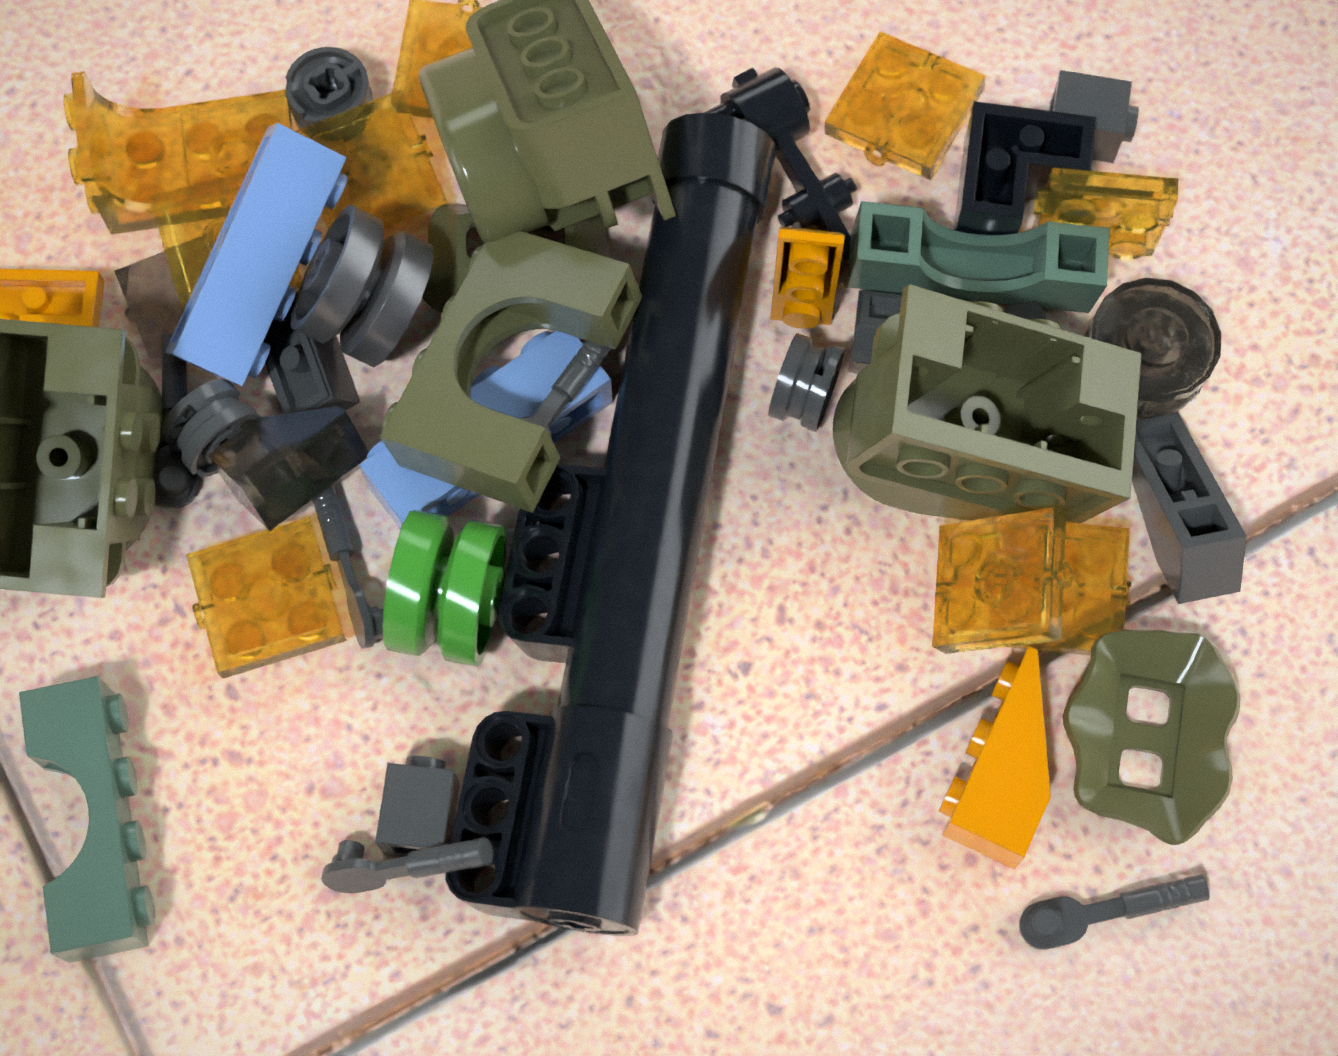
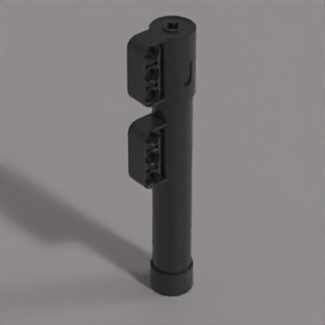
[445,112,775,936]

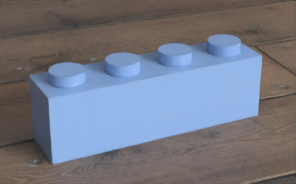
[165,123,348,386]
[359,331,613,530]

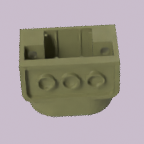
[418,0,676,243]
[832,284,1141,528]
[0,319,165,598]

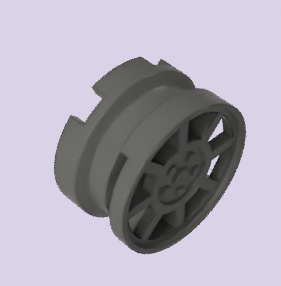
[285,47,374,144]
[768,333,845,432]
[160,379,263,478]

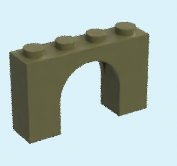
[379,231,643,513]

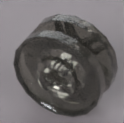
[1084,277,1222,418]

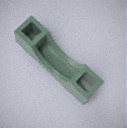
[847,201,1109,313]
[19,676,155,963]

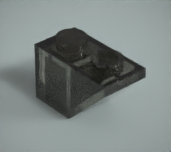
[208,406,369,531]

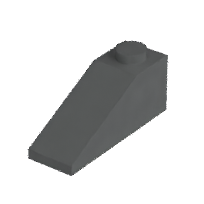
[1132,412,1247,604]

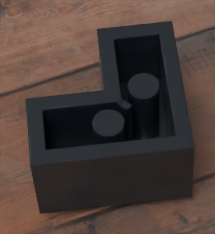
[954,101,1096,235]

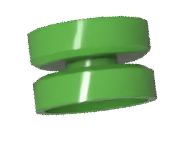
[383,510,506,667]

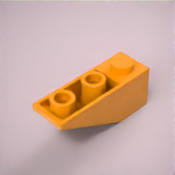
[770,227,845,329]
[938,646,1051,870]

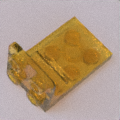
[63,71,293,235]

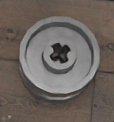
[291,204,434,367]

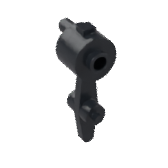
[704,67,857,264]

